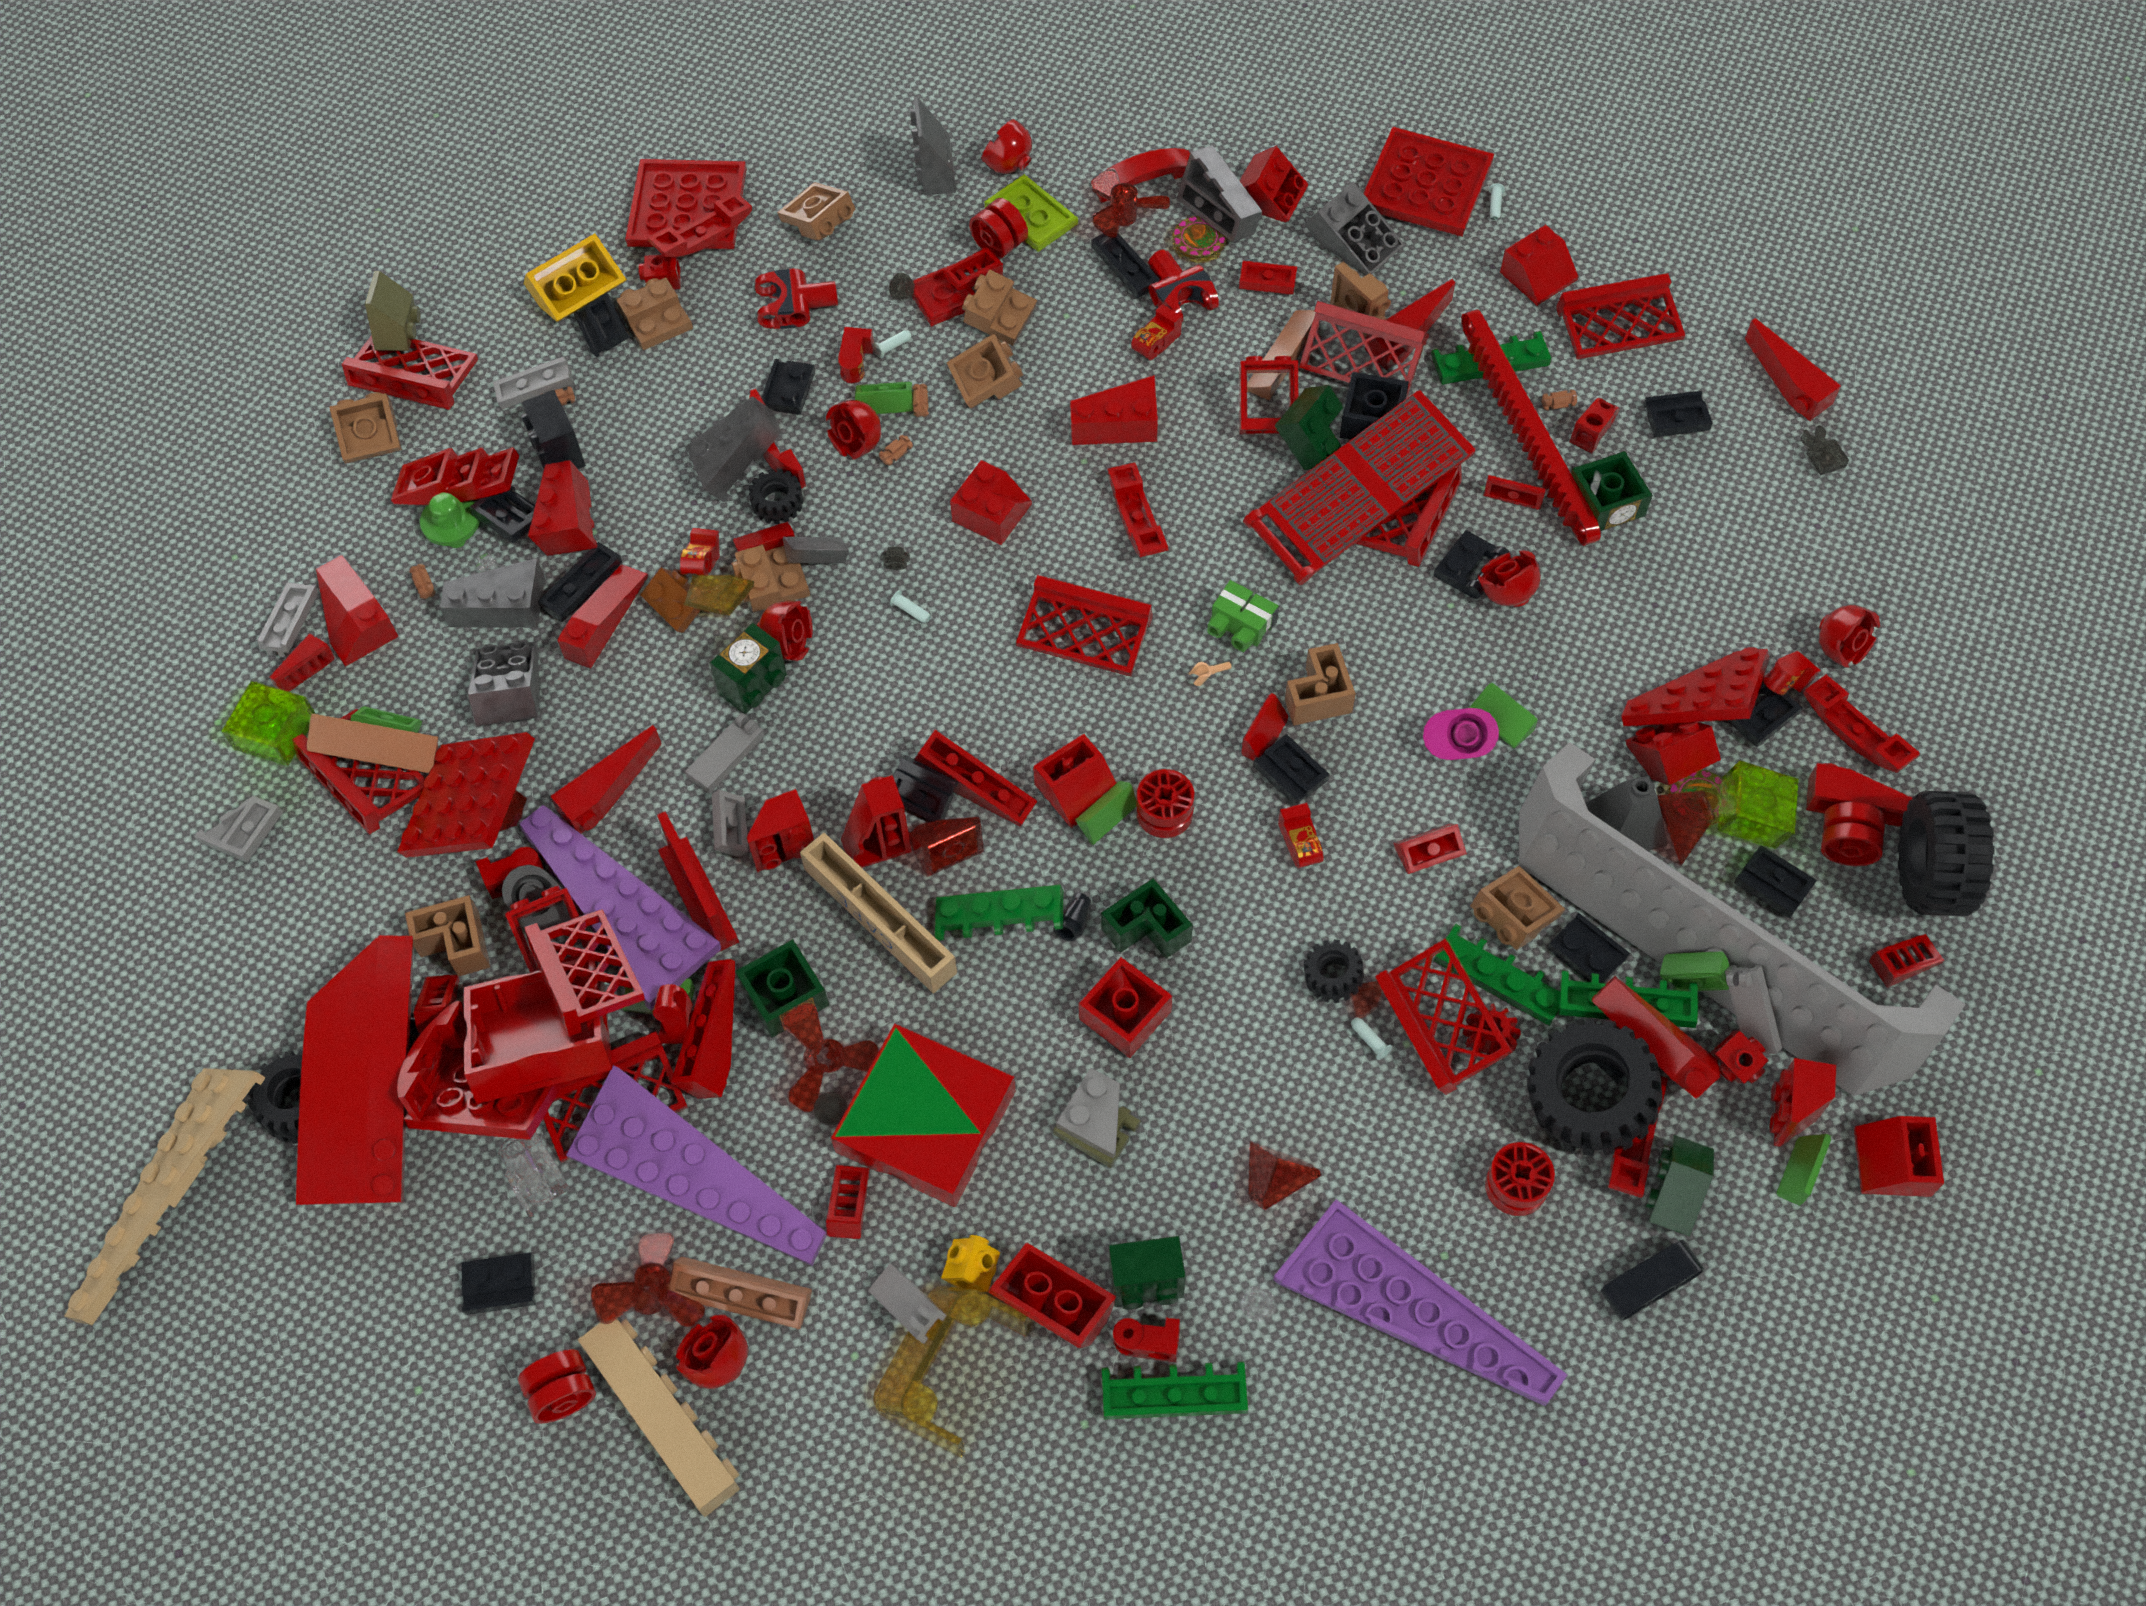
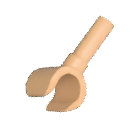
[1188,662,1231,686]

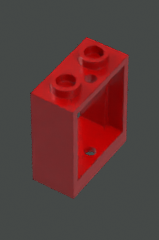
[1239,356,1299,434]
[505,886,595,973]

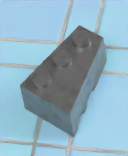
[1177,145,1262,242]
[686,396,782,502]
[440,558,545,628]

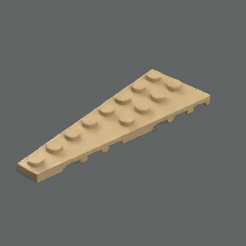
[64,1068,265,1325]

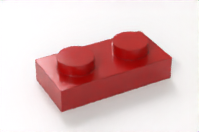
[1239,261,1297,295]

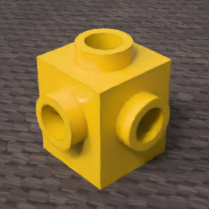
[941,1235,1001,1292]

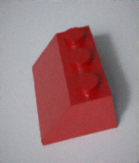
[989,1242,1116,1349]

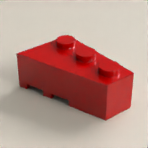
[1070,375,1158,445]
[528,460,597,556]
[841,775,912,868]

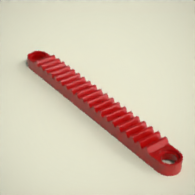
[1461,309,1601,546]

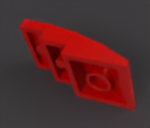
[391,447,520,505]

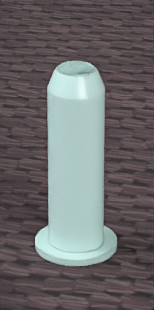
[1489,183,1505,221]
[873,330,911,358]
[890,590,931,623]
[1351,1017,1392,1060]

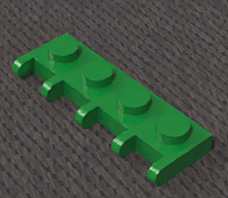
[1431,331,1552,385]
[935,884,1064,941]
[1434,924,1560,1026]
[1559,970,1698,1028]
[1101,1361,1248,1420]

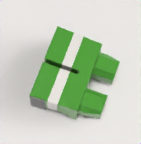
[1207,580,1279,652]

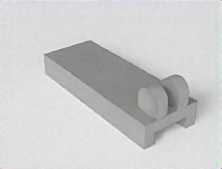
[493,356,575,410]
[257,582,318,658]
[685,713,765,794]
[1725,965,1782,1054]
[868,1263,947,1344]

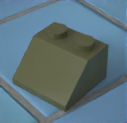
[365,271,421,351]

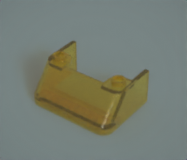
[873,1286,1029,1458]

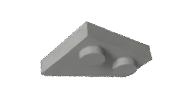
[194,796,283,862]
[1056,1068,1120,1159]

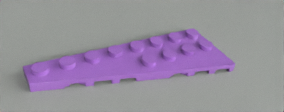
[519,805,721,1010]
[566,1065,827,1266]
[1273,1199,1568,1406]

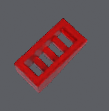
[942,247,1003,291]
[269,634,335,692]
[1869,934,1944,988]
[413,974,459,1033]
[826,1165,870,1239]

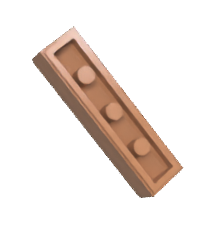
[1247,310,1316,400]
[307,714,438,773]
[667,1257,812,1329]

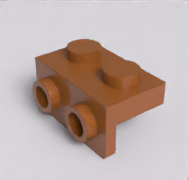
[640,567,713,633]

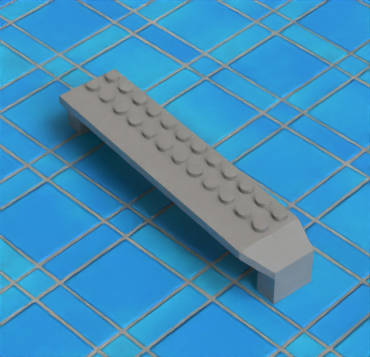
[1519,742,1966,1096]

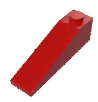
[1364,279,1456,370]
[1745,318,1841,421]
[557,564,648,669]
[550,725,662,834]
[914,730,1037,827]
[1806,763,1912,827]
[671,959,735,1099]
[1592,976,1721,1099]

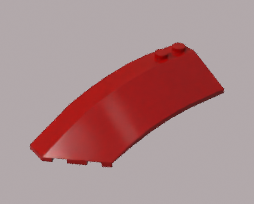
[296,935,413,1205]

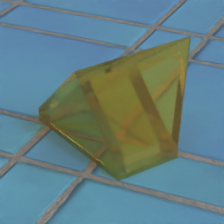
[684,575,754,616]

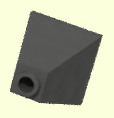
[1586,776,1668,851]

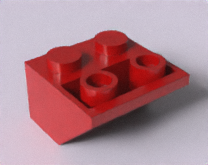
[1240,145,1309,223]
[1625,722,1721,785]
[1033,734,1117,828]
[746,789,814,872]
[1769,1058,1836,1147]
[1854,1116,1944,1197]

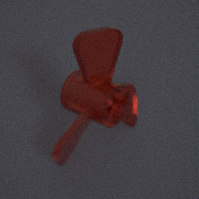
[1092,168,1170,238]
[782,1003,879,1113]
[590,1233,705,1327]

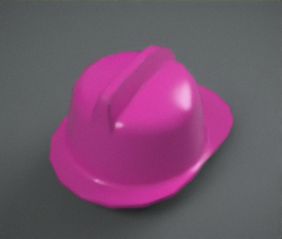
[1423,708,1499,760]

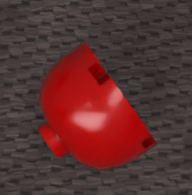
[981,119,1032,174]
[826,400,881,460]
[1478,550,1541,607]
[757,600,813,661]
[1819,605,1880,668]
[675,1315,749,1389]

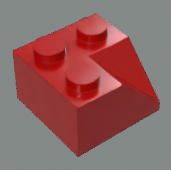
[950,460,1032,545]
[1078,957,1173,1058]

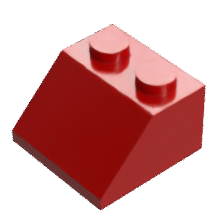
[1500,224,1579,306]

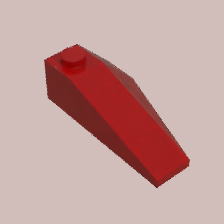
[316,555,399,667]

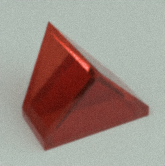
[1657,790,1716,866]
[1248,1141,1322,1210]

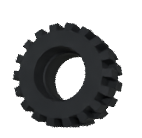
[247,1050,303,1144]

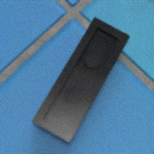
[1091,228,1160,298]
[538,541,622,622]

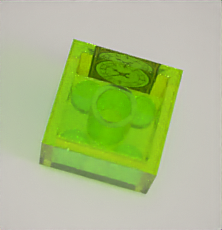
[221,681,316,766]
[1717,760,1799,849]

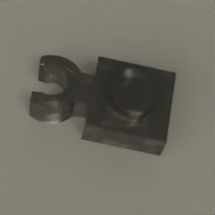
[1801,425,1849,476]

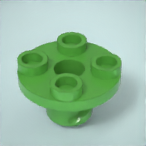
[420,492,480,548]

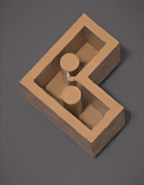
[1285,643,1356,726]
[405,895,491,977]

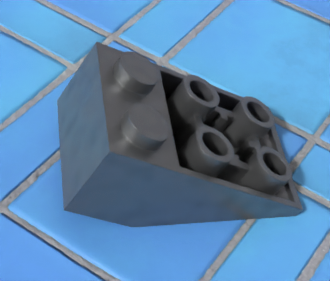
[910,97,956,196]
[1304,181,1405,275]
[468,641,540,726]

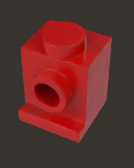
[639,254,681,290]

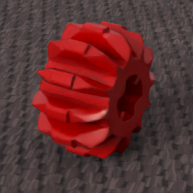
[1462,1003,1521,1060]

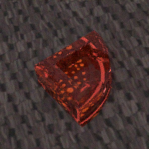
[1350,981,1382,1018]

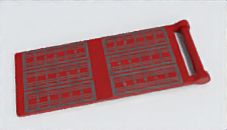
[1243,390,1476,585]

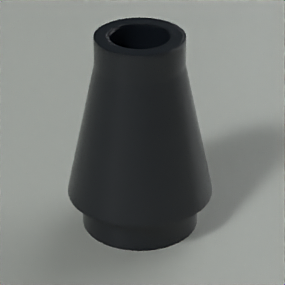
[1053,893,1091,941]

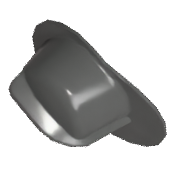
[502,865,571,931]

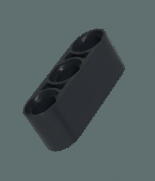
[1600,1239,1705,1321]

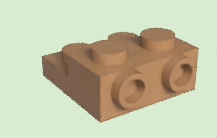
[777,182,856,241]
[1330,261,1391,338]
[962,270,1037,346]
[616,278,693,351]
[946,334,1024,409]
[329,392,402,464]
[731,545,810,613]
[1470,866,1565,950]

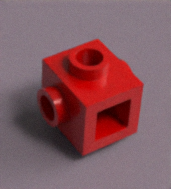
[1710,1030,1769,1084]

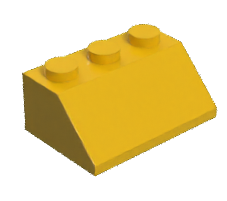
[523,233,627,322]

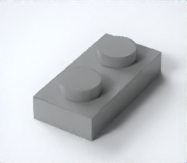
[712,789,748,857]

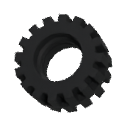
[749,469,803,524]
[1304,939,1364,1003]

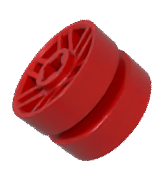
[969,198,1028,260]
[1136,769,1195,838]
[1821,802,1886,866]
[1485,1142,1555,1216]
[517,1349,596,1424]

